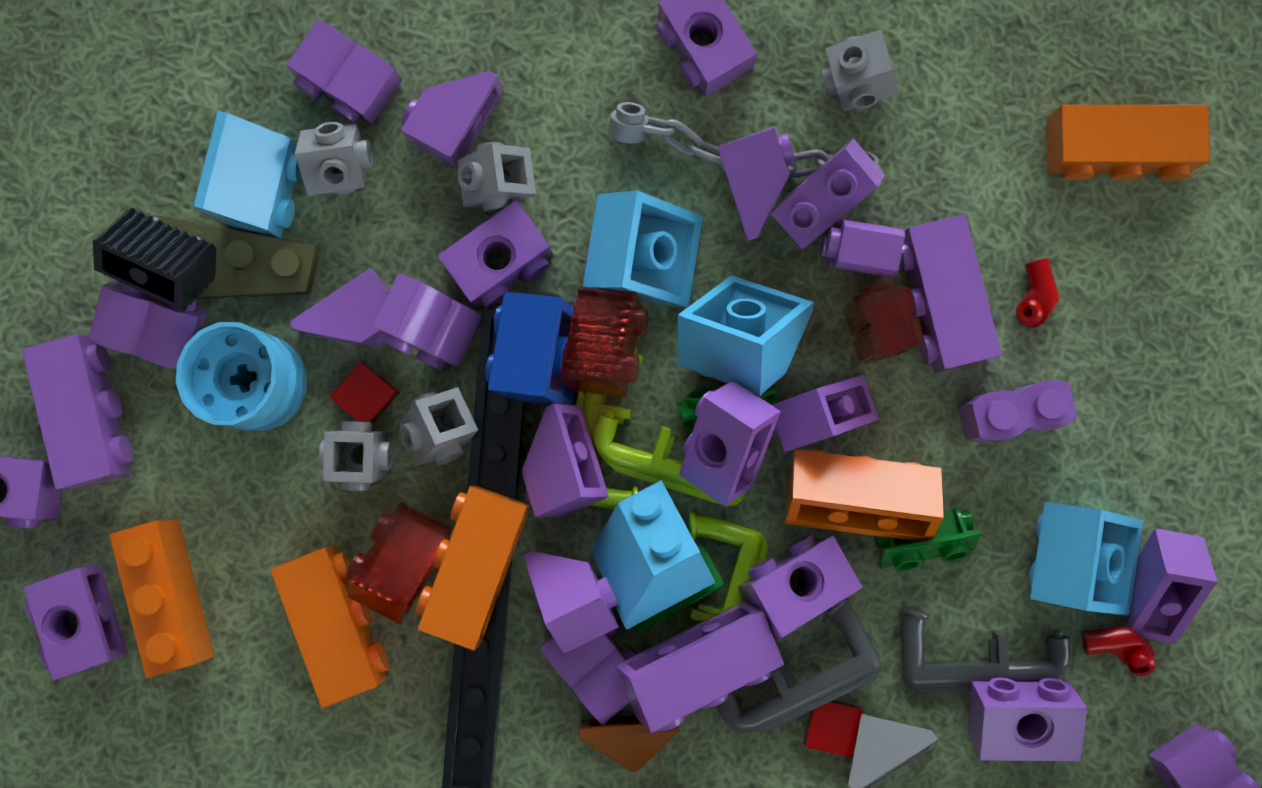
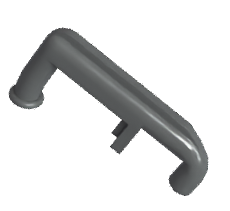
[716,597,881,732]
[901,606,1071,694]

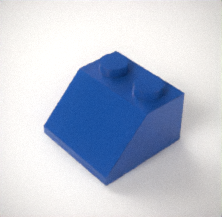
[485,292,588,406]

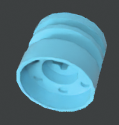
[176,322,307,432]

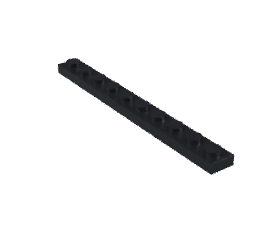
[442,308,525,788]

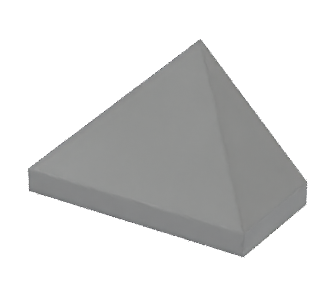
[848,714,938,788]

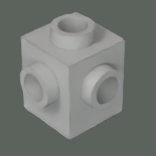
[822,29,899,112]
[295,122,374,196]
[457,142,536,215]
[399,387,478,466]
[319,421,393,491]

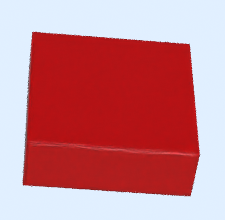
[329,361,400,425]
[803,700,863,758]

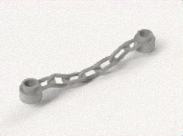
[609,102,881,178]

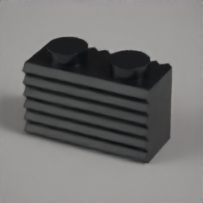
[92,207,217,311]

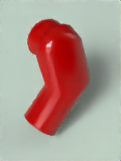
[1016,258,1059,328]
[1081,626,1157,676]

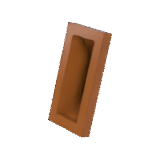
[579,716,679,772]

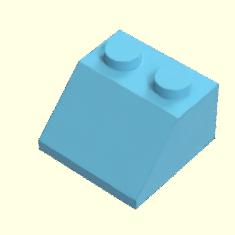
[193,111,302,239]
[582,190,703,308]
[678,275,814,396]
[591,480,715,629]
[1029,502,1144,616]

